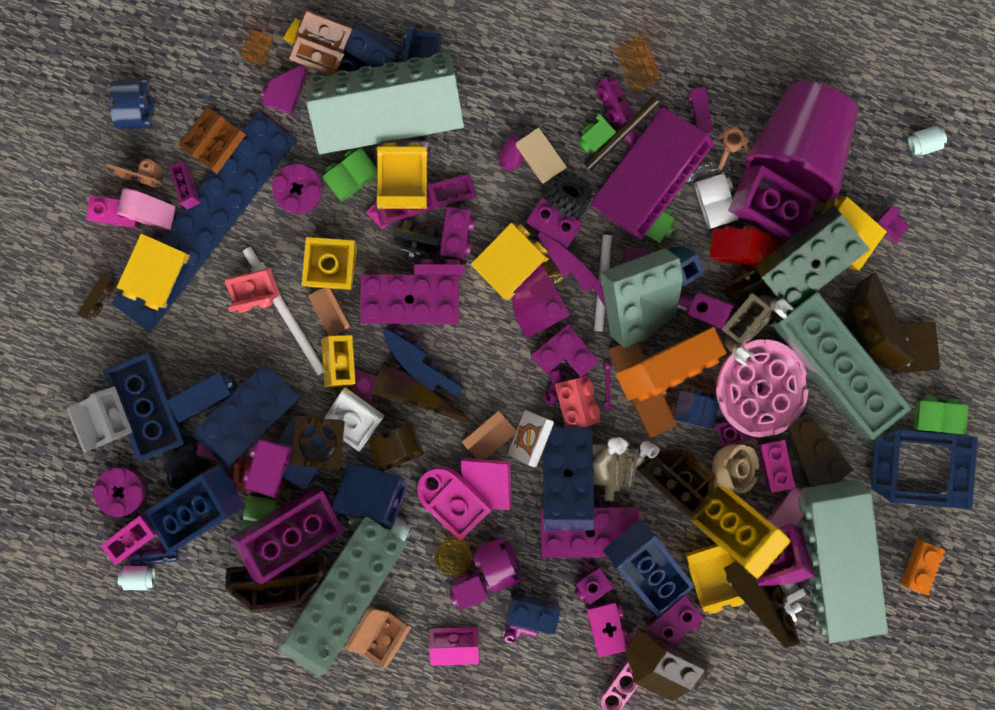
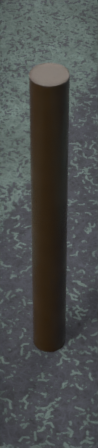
[585,96,661,170]

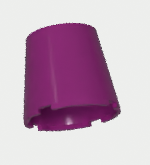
[745,81,858,201]

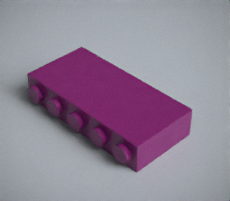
[590,107,714,241]

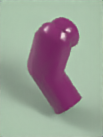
[503,625,538,644]

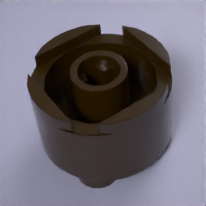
[367,423,424,472]

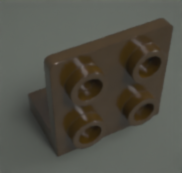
[891,322,940,374]

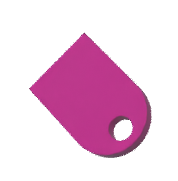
[417,466,493,541]

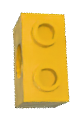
[321,335,355,388]

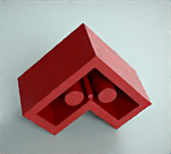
[709,226,781,269]

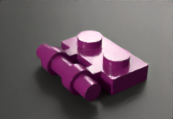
[414,260,467,275]

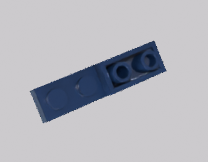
[383,327,463,396]

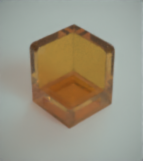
[240,29,273,69]

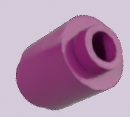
[496,134,524,172]

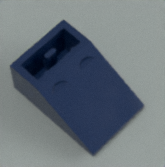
[336,22,404,73]

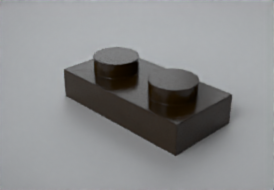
[77,273,116,320]

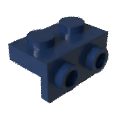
[399,27,443,63]

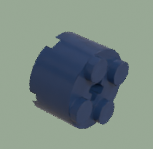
[109,79,155,129]

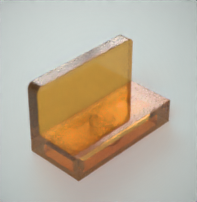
[615,35,661,93]

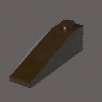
[372,362,468,422]
[724,561,800,649]

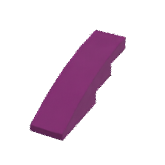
[374,173,477,226]
[537,232,606,308]

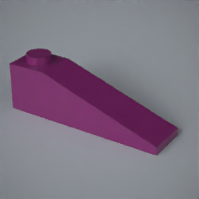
[512,263,570,339]

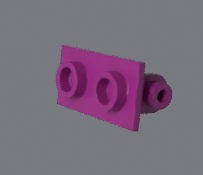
[595,76,634,129]

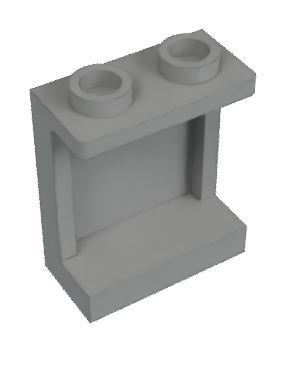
[66,386,132,452]

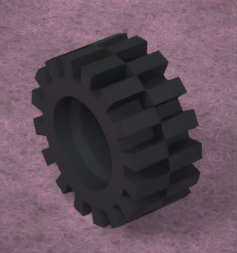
[545,172,593,218]

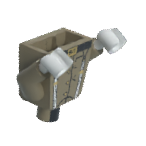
[722,293,793,366]
[592,437,660,501]

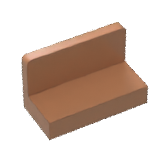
[308,288,352,336]
[462,410,516,459]

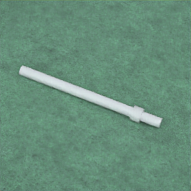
[242,247,323,375]

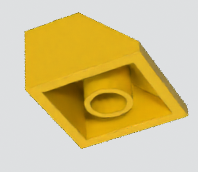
[302,237,357,290]

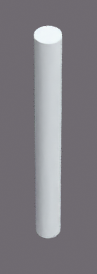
[594,235,612,332]

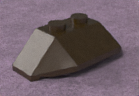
[844,273,915,371]
[636,450,718,521]
[225,557,324,613]
[625,628,714,701]

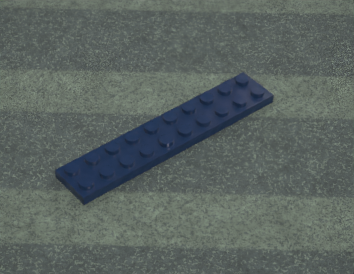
[111,112,297,333]

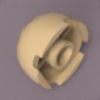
[712,444,759,493]

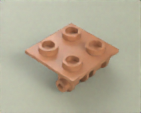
[107,159,164,188]

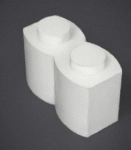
[694,173,738,229]

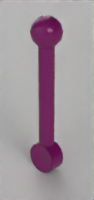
[603,361,613,411]

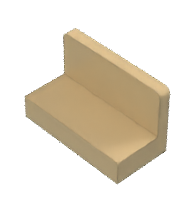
[516,128,567,183]

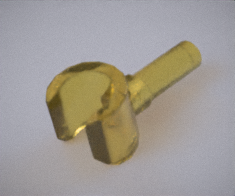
[542,262,563,285]

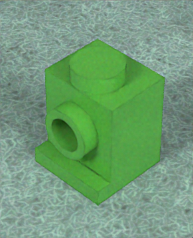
[577,114,616,154]

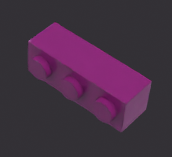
[687,87,713,134]
[169,161,200,210]

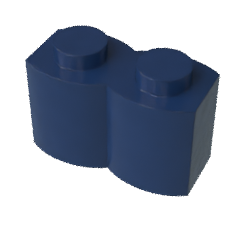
[673,388,719,429]

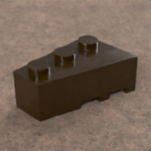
[786,412,854,488]

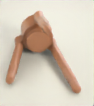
[717,127,751,170]

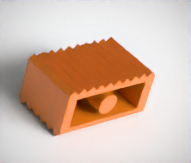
[900,539,946,595]

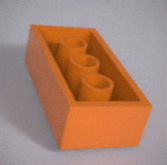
[616,327,727,401]

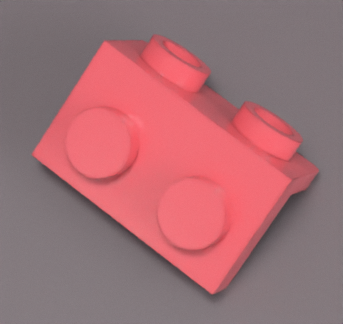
[225,268,280,313]
[555,375,601,427]

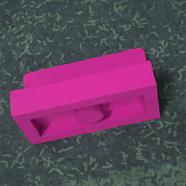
[429,627,479,666]

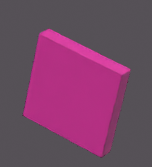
[461,458,512,510]

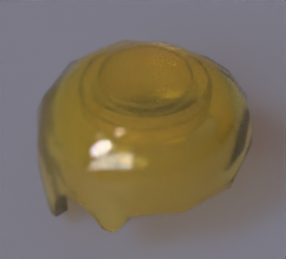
[434,539,473,576]

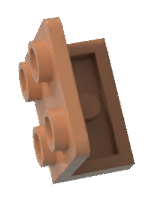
[345,607,412,668]

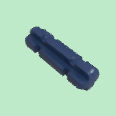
[130,549,179,566]

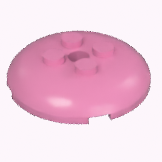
[716,339,809,437]

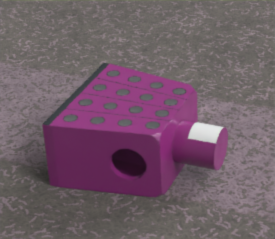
[678,293,736,335]

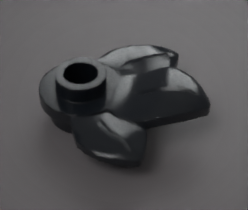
[161,443,210,489]

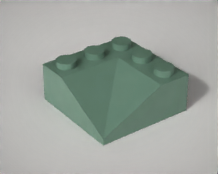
[600,249,683,348]

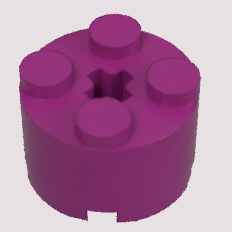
[272,164,324,215]
[93,466,148,517]
[473,536,523,593]

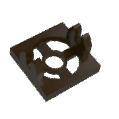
[291,416,345,470]

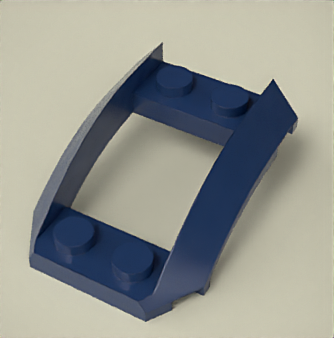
[871,430,978,510]

